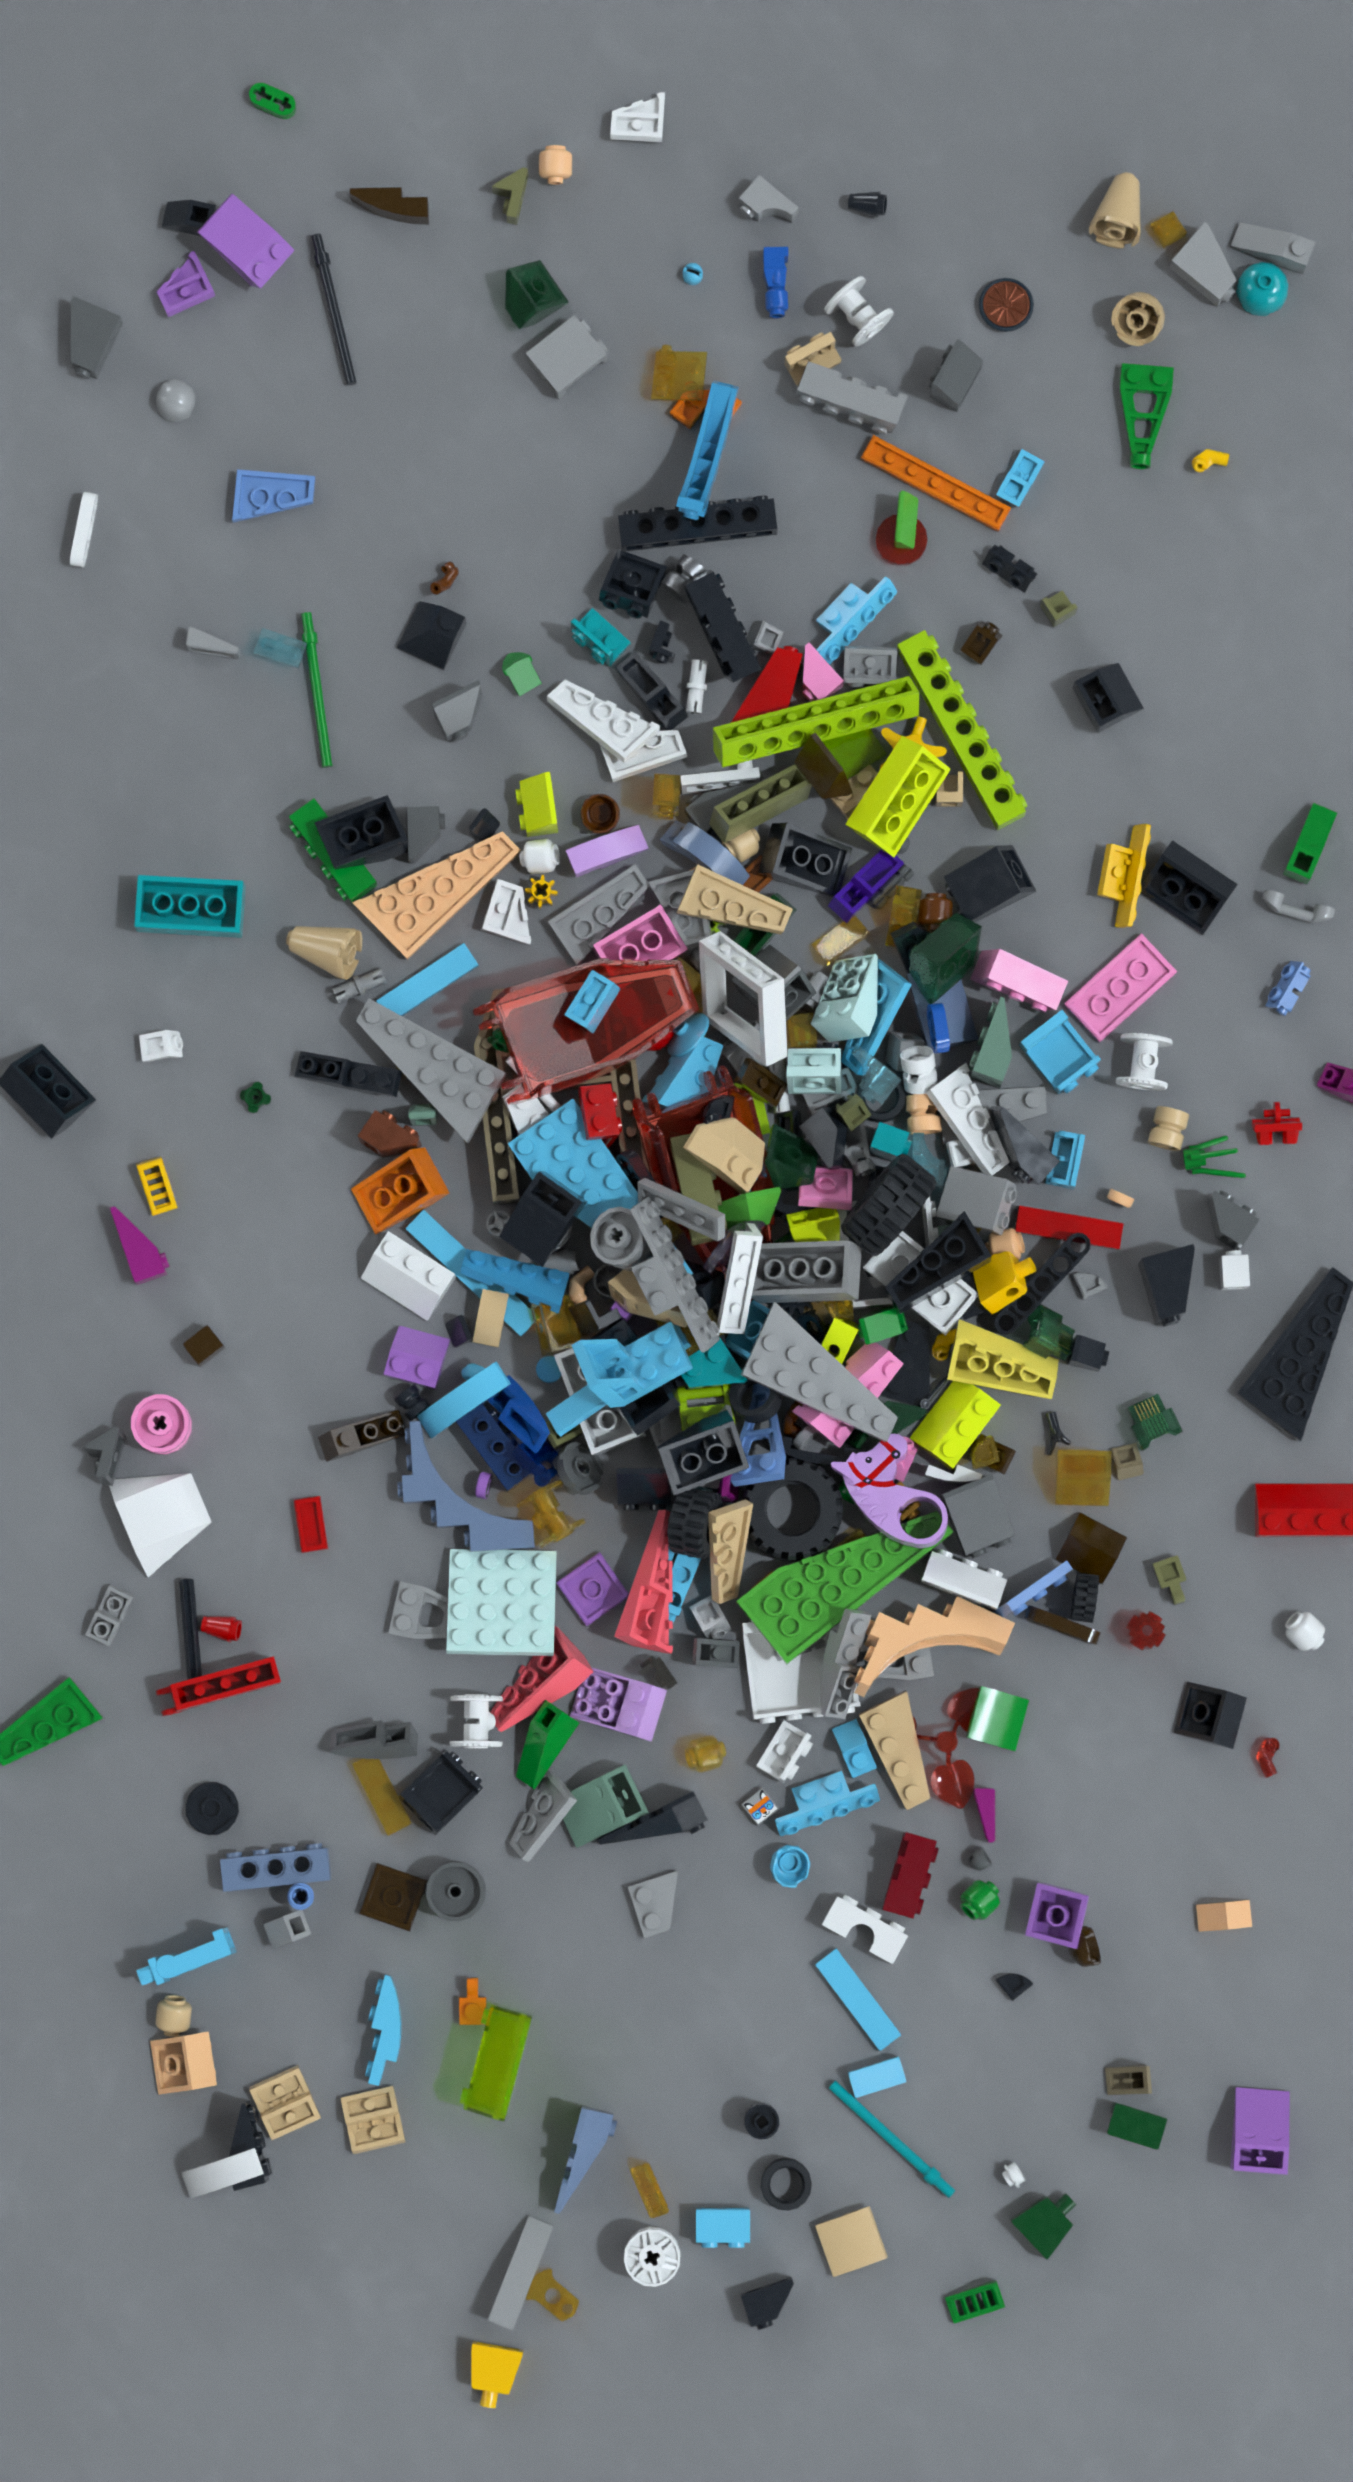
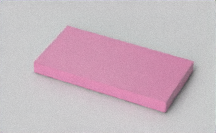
[1064,933,1177,1043]

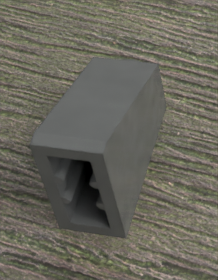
[71,296,123,379]

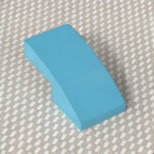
[996,449,1045,507]

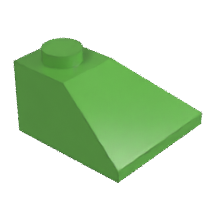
[718,1187,781,1234]

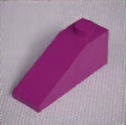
[110,1206,170,1285]

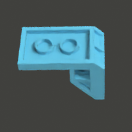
[571,1321,693,1408]

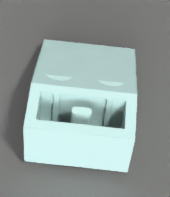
[811,954,878,1042]

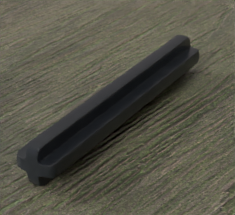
[179,1578,202,1680]

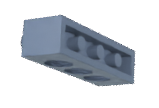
[220,1843,332,1892]

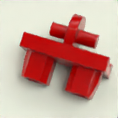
[1252,1102,1302,1145]

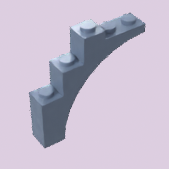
[397,1421,535,1552]

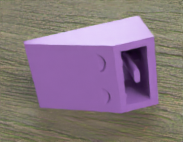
[1230,2087,1290,2175]

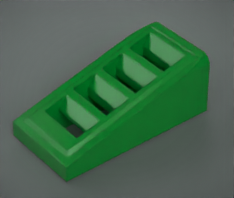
[945,2280,1005,2324]

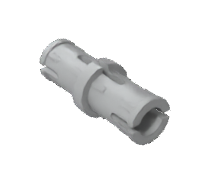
[332,968,387,1004]

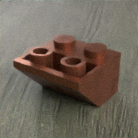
[358,1110,422,1157]

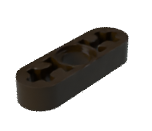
[1024,1605,1101,1645]

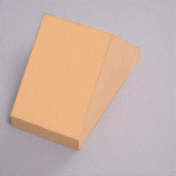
[1196,1900,1252,1932]

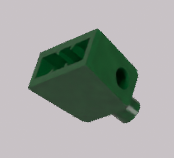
[1010,2193,1077,2260]

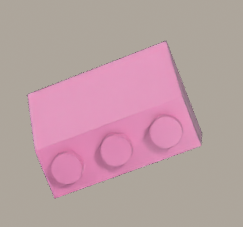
[593,905,688,990]

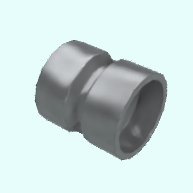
[660,554,706,604]

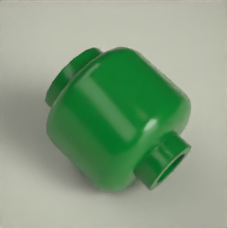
[960,1880,1000,1920]

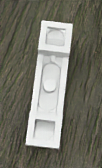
[181,2148,264,2198]

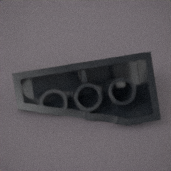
[598,1791,708,1845]

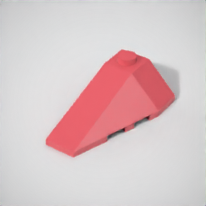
[490,1626,593,1732]

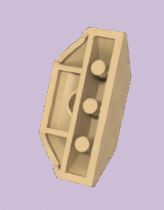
[683,1117,765,1195]

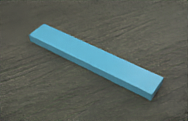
[405,1209,539,1337]
[546,1325,691,1437]

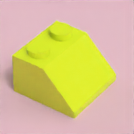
[515,772,558,837]

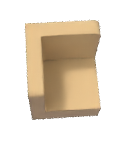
[935,771,963,807]

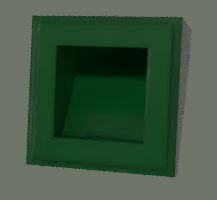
[844,1429,869,1449]

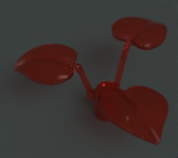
[912,1688,979,1809]

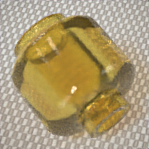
[685,1735,726,1773]

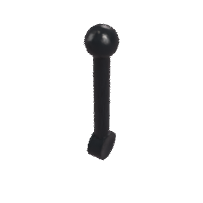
[918,1368,949,1410]

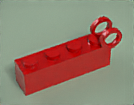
[156,1656,281,1717]

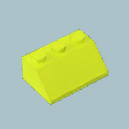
[910,1381,1001,1471]

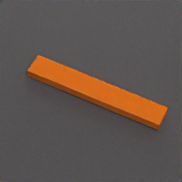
[861,435,1011,532]

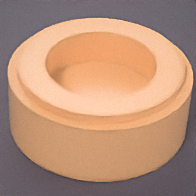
[1107,1189,1135,1208]

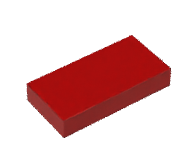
[294,1496,328,1553]

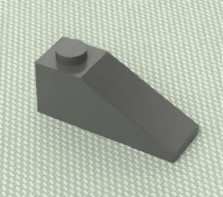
[685,781,762,834]

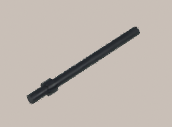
[311,233,357,385]

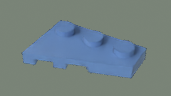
[993,1560,1073,1618]

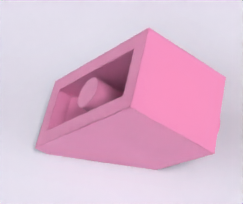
[802,642,844,702]

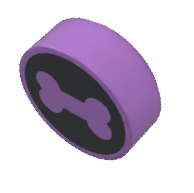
[475,1472,493,1500]

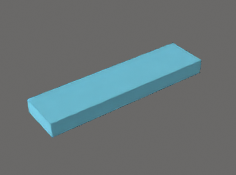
[376,943,479,1016]
[815,1948,901,2051]

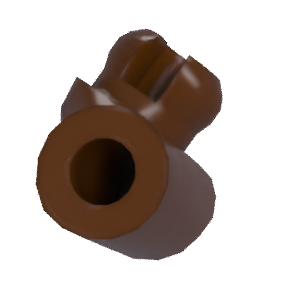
[782,1401,804,1439]

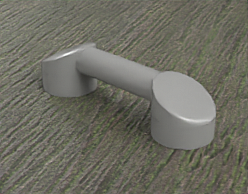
[1262,890,1335,923]

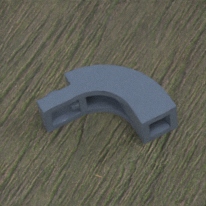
[660,820,750,885]

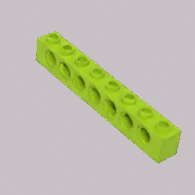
[897,630,1028,831]
[713,676,919,767]

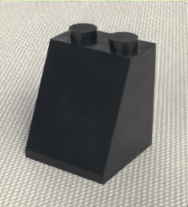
[944,845,1036,923]
[1138,1244,1195,1327]

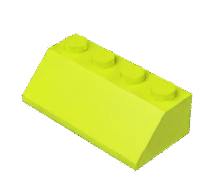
[845,736,951,857]

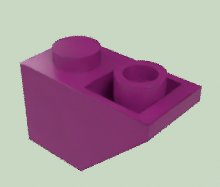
[1316,1062,1353,1103]

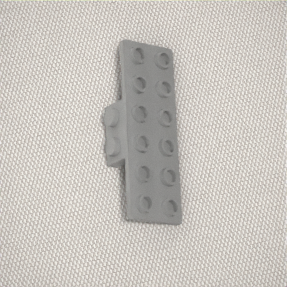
[631,1197,720,1353]

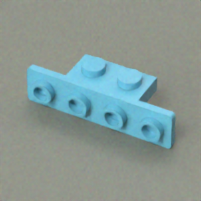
[816,577,897,665]
[775,1771,880,1836]

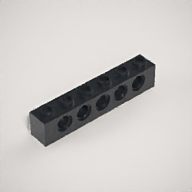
[618,496,777,552]

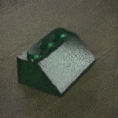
[909,913,982,1004]

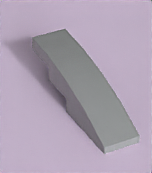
[488,2216,553,2330]

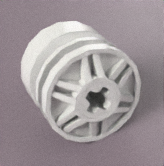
[624,2226,681,2287]

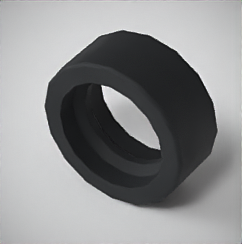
[856,1071,906,1123]
[729,1378,783,1423]
[760,2158,812,2211]

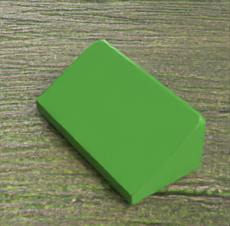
[894,491,918,549]

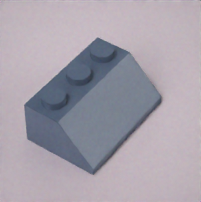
[906,964,978,1048]

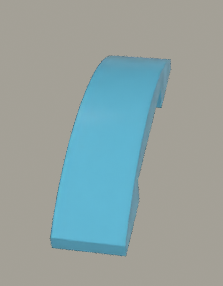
[417,1361,511,1439]

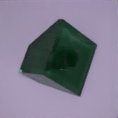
[505,260,569,329]

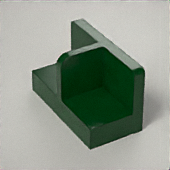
[1107,2102,1168,2150]

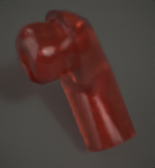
[1256,1737,1280,1778]

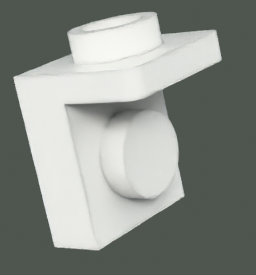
[139,1030,183,1062]

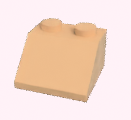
[150,2031,217,2095]

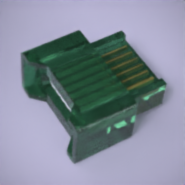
[1023,1304,1075,1361]
[1127,1394,1183,1452]

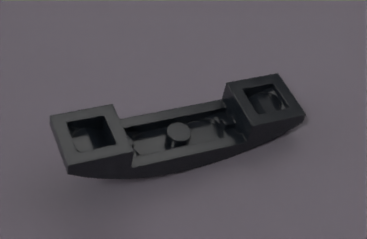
[765,1436,868,1467]

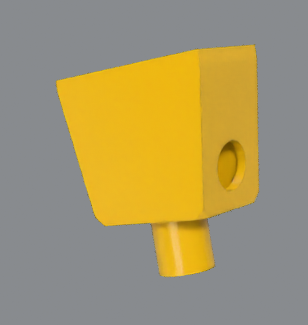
[973,1251,1036,1314]
[471,2341,524,2408]

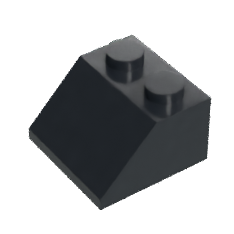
[1173,1681,1247,1749]

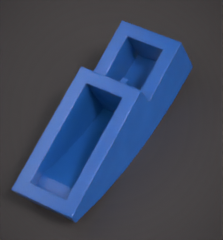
[487,1375,550,1453]

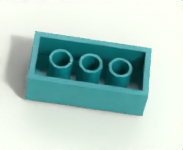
[134,875,246,938]

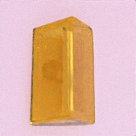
[812,916,870,966]
[630,2161,669,2218]

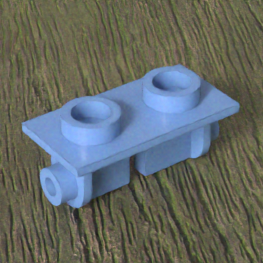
[1265,961,1311,1016]

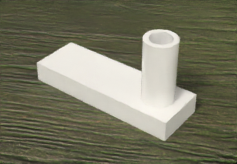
[680,760,760,795]

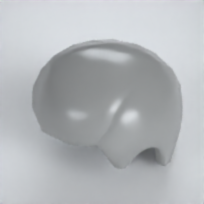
[156,379,196,422]

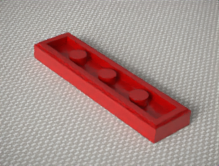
[1015,1205,1124,1250]

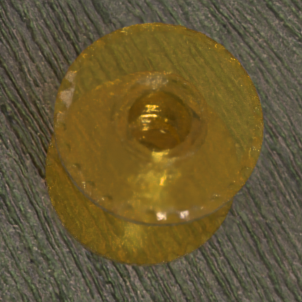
[517,1480,586,1548]

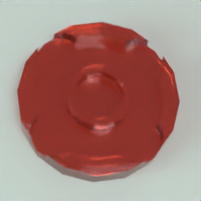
[875,514,928,566]

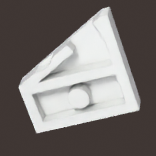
[610,92,665,142]
[481,879,531,946]

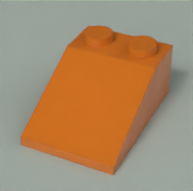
[351,1147,450,1235]

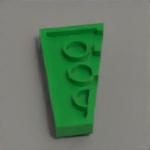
[0,1677,104,1766]

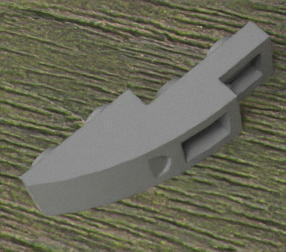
[820,1609,872,1719]

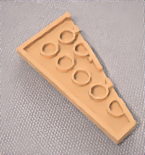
[352,831,521,960]

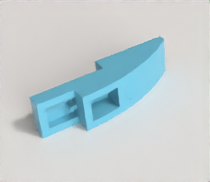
[365,1974,402,2086]

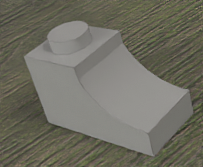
[739,175,799,223]

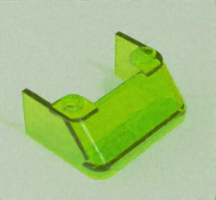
[459,2003,534,2122]

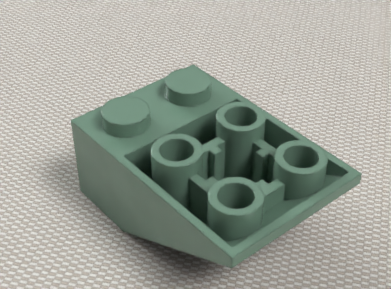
[969,997,1012,1089]
[563,1764,649,1848]

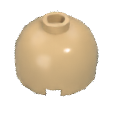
[1111,292,1165,346]

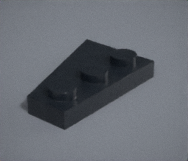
[880,1320,930,1412]

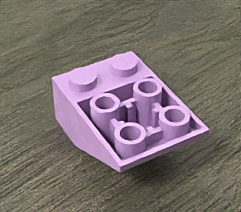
[570,1667,667,1742]

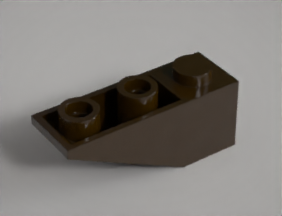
[318,1410,405,1462]

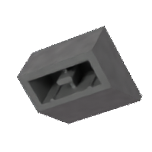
[928,339,983,412]
[1207,1190,1260,1250]

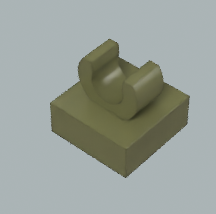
[836,1094,871,1131]

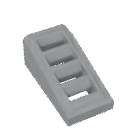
[186,626,240,659]

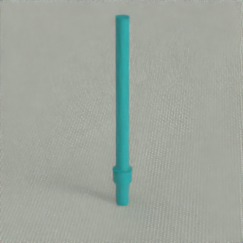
[828,2080,956,2198]

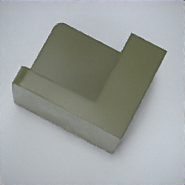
[1040,590,1078,627]

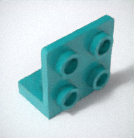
[570,608,631,667]

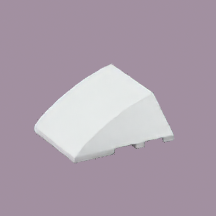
[109,1473,212,1578]

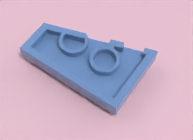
[232,469,316,523]

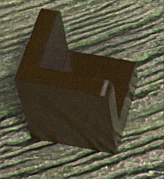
[183,1325,226,1367]

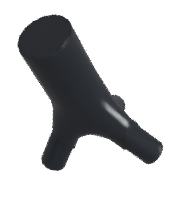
[1046,1412,1071,1455]

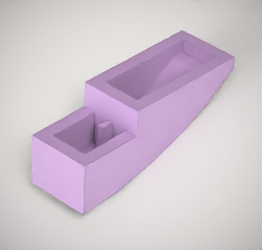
[566,825,649,878]

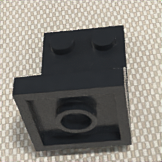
[589,1316,681,1436]

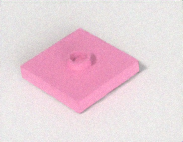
[798,1165,853,1210]

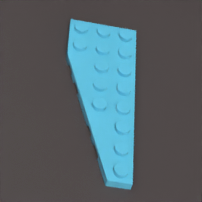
[508,1099,694,1275]

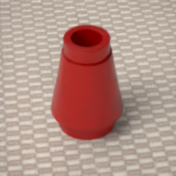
[201,1616,242,1643]

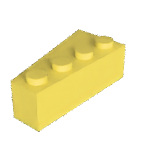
[947,1319,1059,1399]

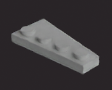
[548,864,650,966]

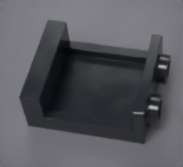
[398,1750,483,1836]

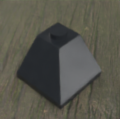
[397,601,467,670]

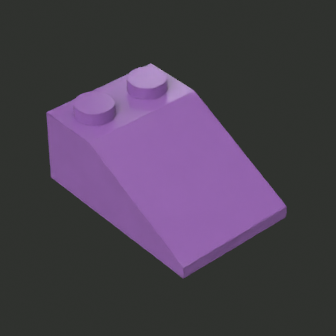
[197,194,295,289]

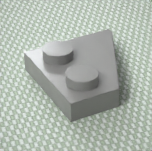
[628,1871,678,1938]

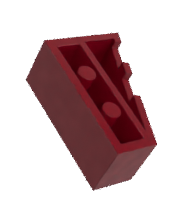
[882,1832,939,1919]

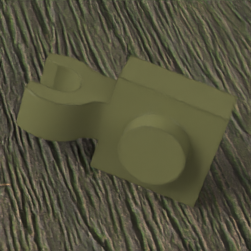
[1152,1555,1187,1605]

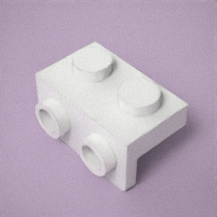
[756,1720,813,1783]

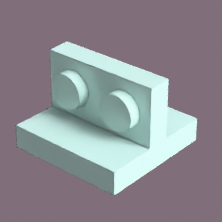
[787,1048,841,1094]

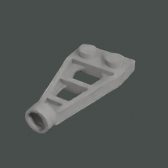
[802,1067,876,1178]
[388,1581,448,1640]
[823,1642,934,1681]

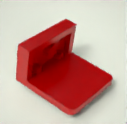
[578,1083,622,1148]

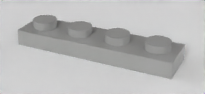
[638,1178,725,1241]

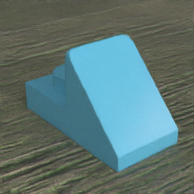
[832,1719,877,1778]

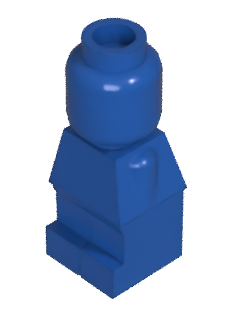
[763,247,789,318]

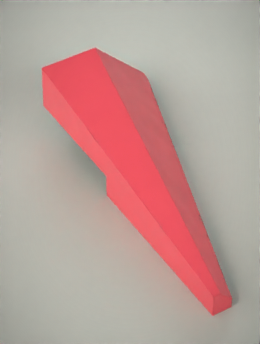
[614,1510,673,1654]

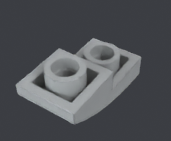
[85,1584,135,1646]

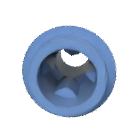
[287,1883,314,1910]

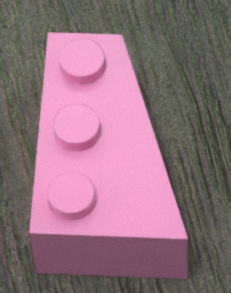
[970,949,1068,1013]

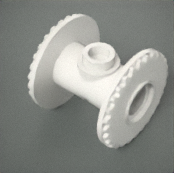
[824,276,894,346]
[1116,1033,1173,1091]
[449,1694,503,1748]

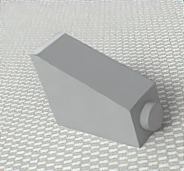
[1170,222,1236,307]

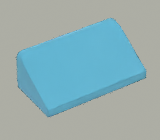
[847,2056,907,2098]

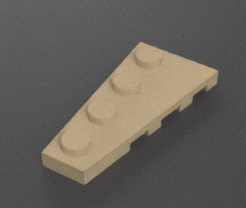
[676,865,793,935]
[708,1499,753,1604]
[858,1690,930,1810]

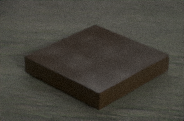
[359,1863,428,1932]

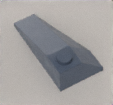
[554,2106,617,2214]

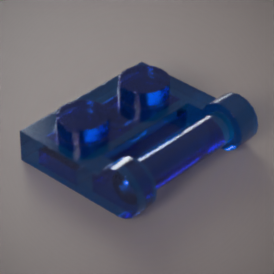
[512,1441,559,1487]

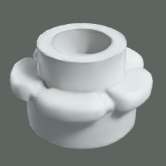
[1002,2162,1026,2188]

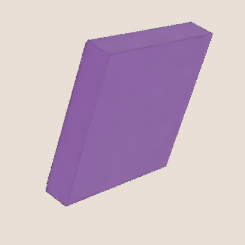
[556,1552,629,1627]

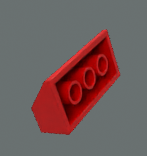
[1255,1484,1353,1537]

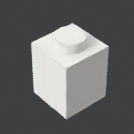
[1219,1250,1250,1290]

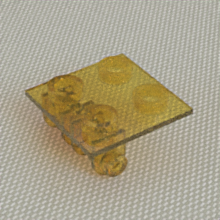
[651,345,707,401]

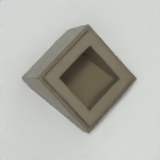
[1111,1443,1144,1480]

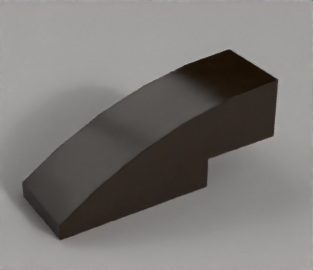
[350,187,429,225]

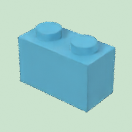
[696,2208,750,2248]

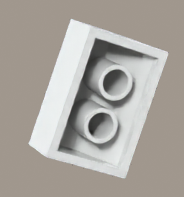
[361,1231,456,1321]
[920,1549,1007,1611]

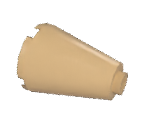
[1089,172,1141,248]
[286,926,363,980]

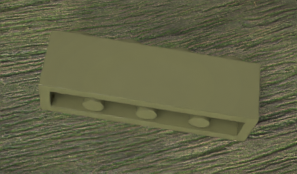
[709,764,812,843]
[669,1134,728,1246]

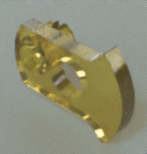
[526,2269,579,2322]

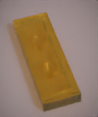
[352,1759,412,1836]

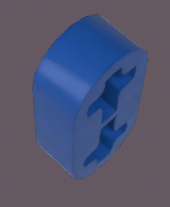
[927,1003,950,1053]

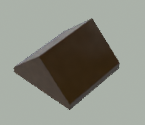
[794,733,853,799]
[1055,1512,1127,1584]

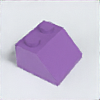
[384,1325,450,1390]
[1025,1883,1089,1949]

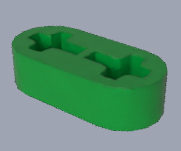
[249,82,297,119]

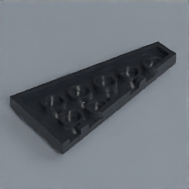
[1237,1267,1353,1442]

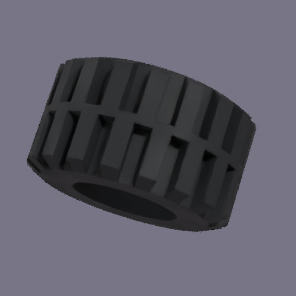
[667,1488,723,1559]

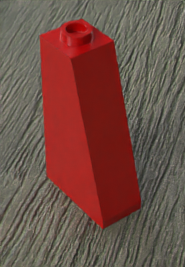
[731,646,803,723]

